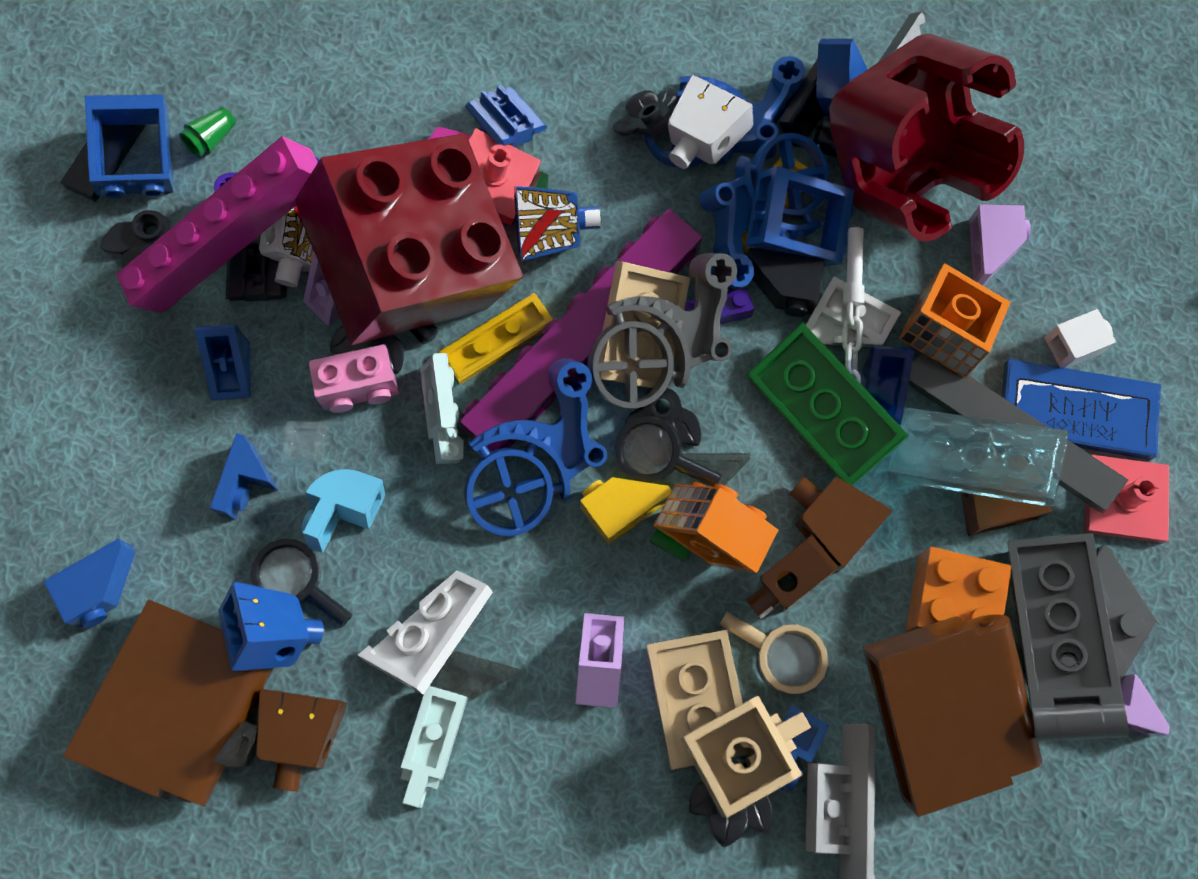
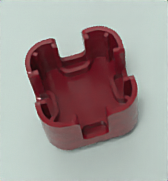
[829,34,1024,241]

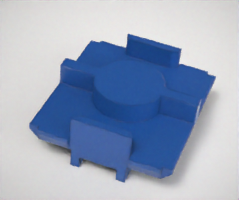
[465,85,547,147]

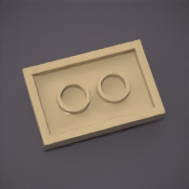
[599,261,690,388]
[646,630,750,770]

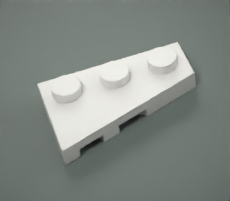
[358,570,493,694]

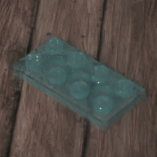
[887,407,1069,507]

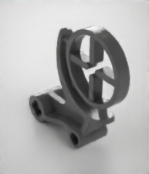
[588,253,737,408]

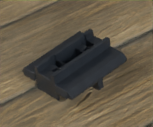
[225,236,287,301]

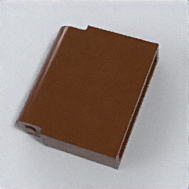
[63,599,274,807]
[863,614,1043,817]

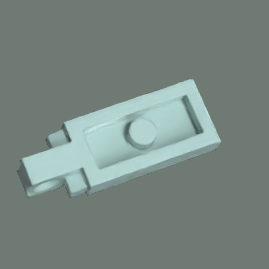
[420,353,464,464]
[401,686,468,808]

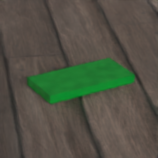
[746,322,910,486]

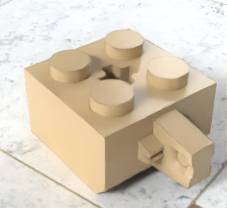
[680,696,811,818]

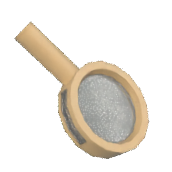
[719,611,828,695]

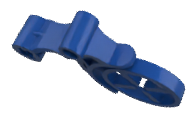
[644,56,805,167]
[699,133,829,290]
[464,358,607,536]

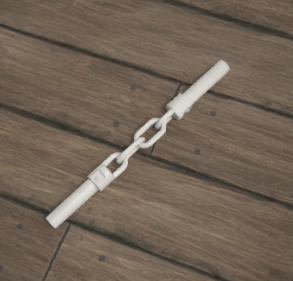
[842,227,864,384]

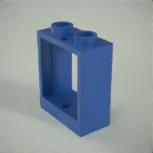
[85,94,174,199]
[745,166,855,267]

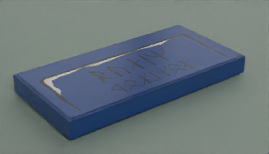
[1002,359,1161,460]

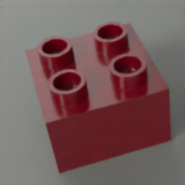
[294,133,523,345]

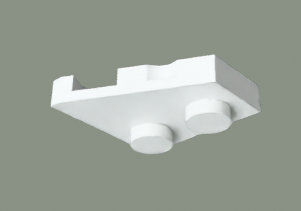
[806,277,901,348]

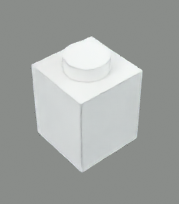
[1044,309,1116,368]

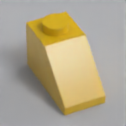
[580,477,672,545]

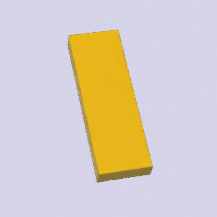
[439,293,553,385]

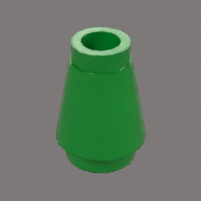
[179,107,236,157]

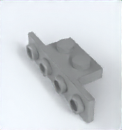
[805,724,876,879]

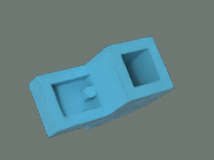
[301,469,385,553]

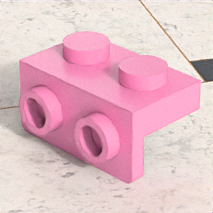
[309,345,400,413]

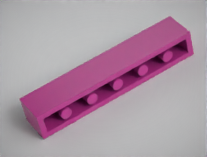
[116,136,318,313]

